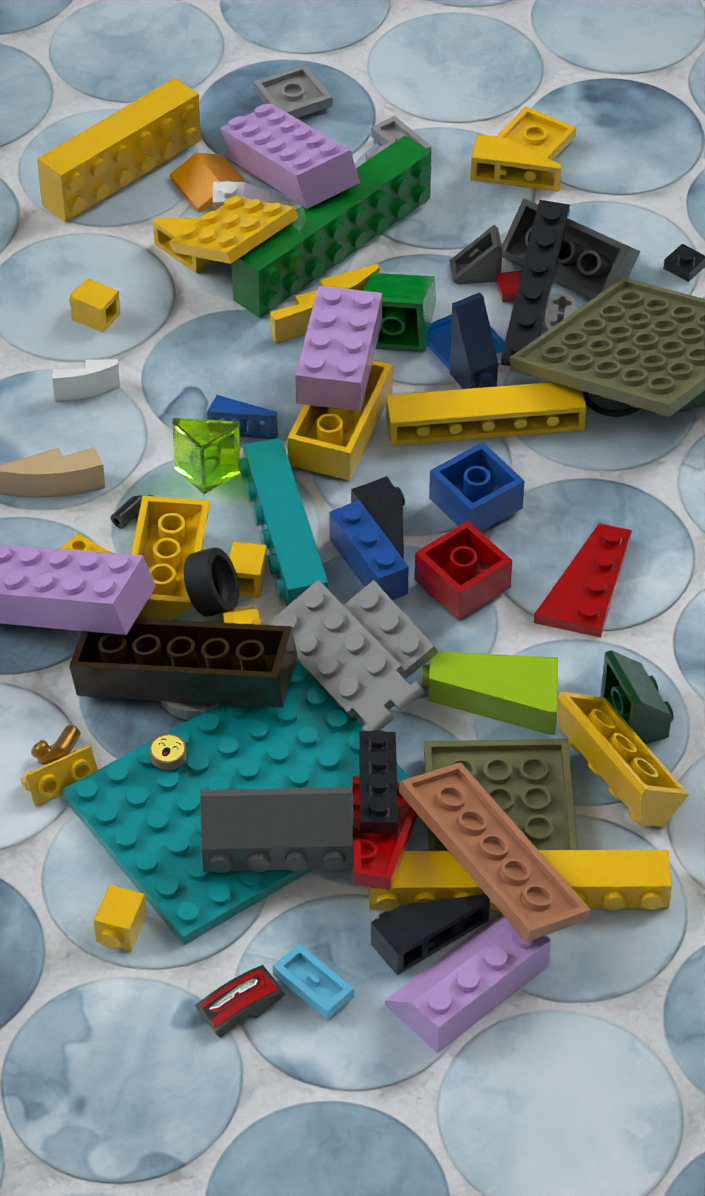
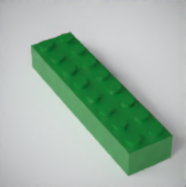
[232,135,432,318]

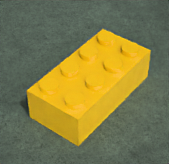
[287,360,393,481]

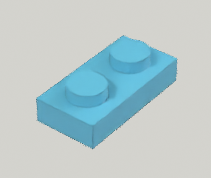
[273,944,354,1020]

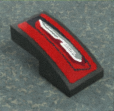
[195,965,286,1038]

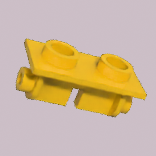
[21,745,98,806]

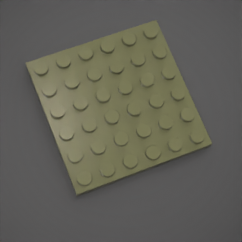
[509,277,705,417]

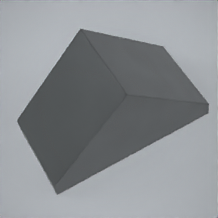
[449,225,503,284]

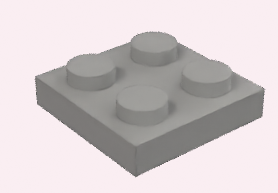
[254,64,333,118]

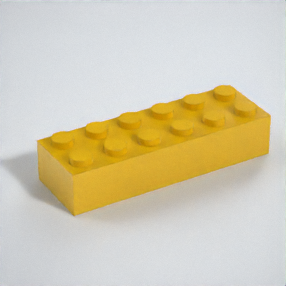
[37,78,201,222]

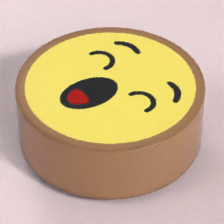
[150,734,186,770]

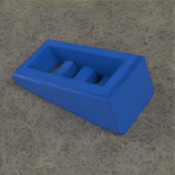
[207,395,278,439]

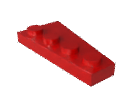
[534,523,632,638]
[352,776,418,890]

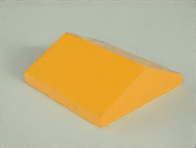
[170,153,245,213]

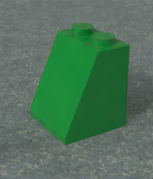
[363,273,436,351]

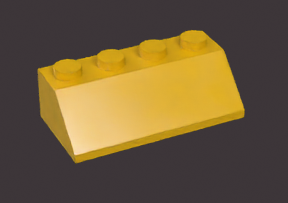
[131,496,210,620]
[557,691,689,827]

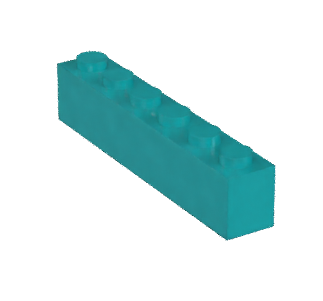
[238,438,328,607]

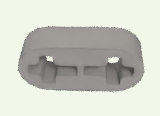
[545,293,576,332]

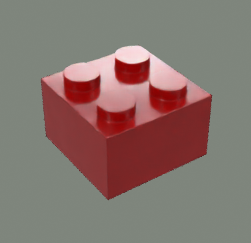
[414,521,512,620]

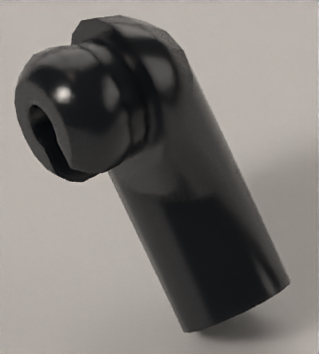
[110,495,156,528]

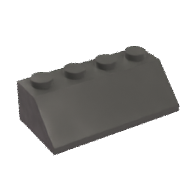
[502,198,641,299]
[200,787,353,873]

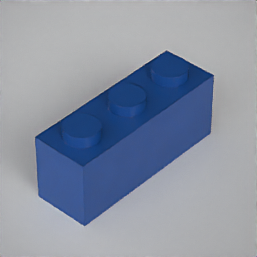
[329,500,409,600]

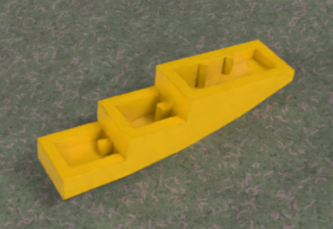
[270,264,380,344]

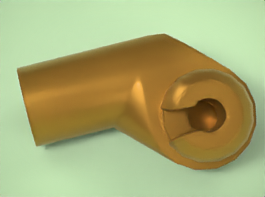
[31,725,81,765]

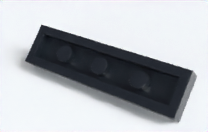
[359,730,398,834]

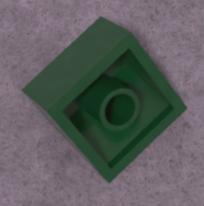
[600,650,674,744]

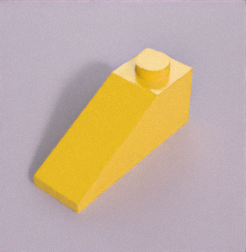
[470,134,562,192]

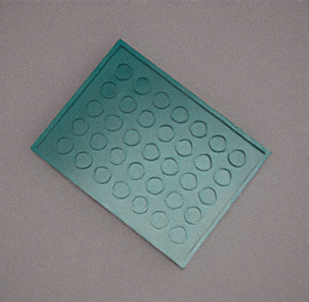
[62,661,410,945]

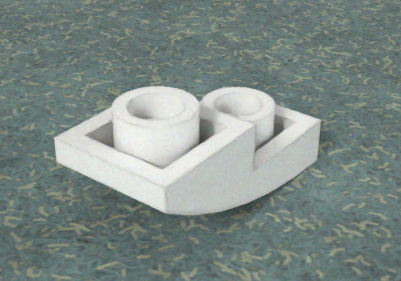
[52,359,120,401]

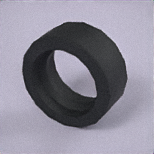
[184,547,239,617]

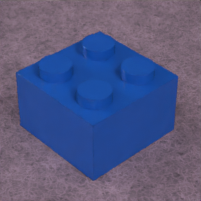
[429,442,525,532]

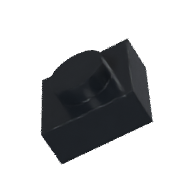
[663,244,705,282]

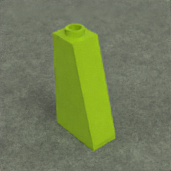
[422,652,558,735]

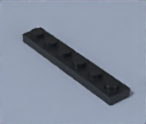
[501,200,570,366]

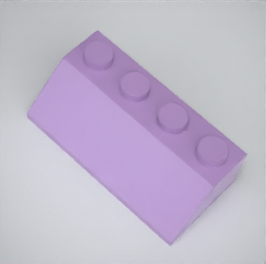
[385,915,551,1053]

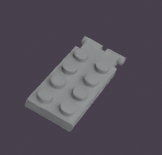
[266,579,425,731]

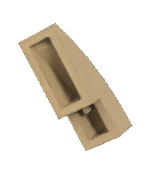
[0,447,105,497]

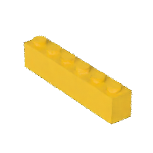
[386,382,586,446]

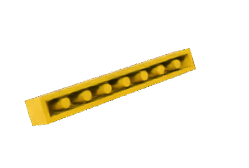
[369,850,672,911]

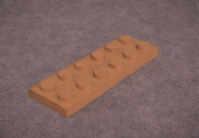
[398,762,591,942]

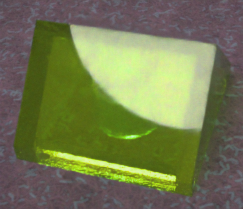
[172,418,241,494]

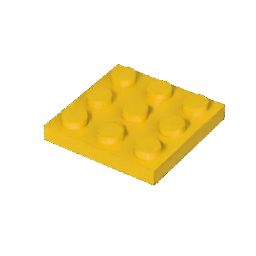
[169,196,298,264]

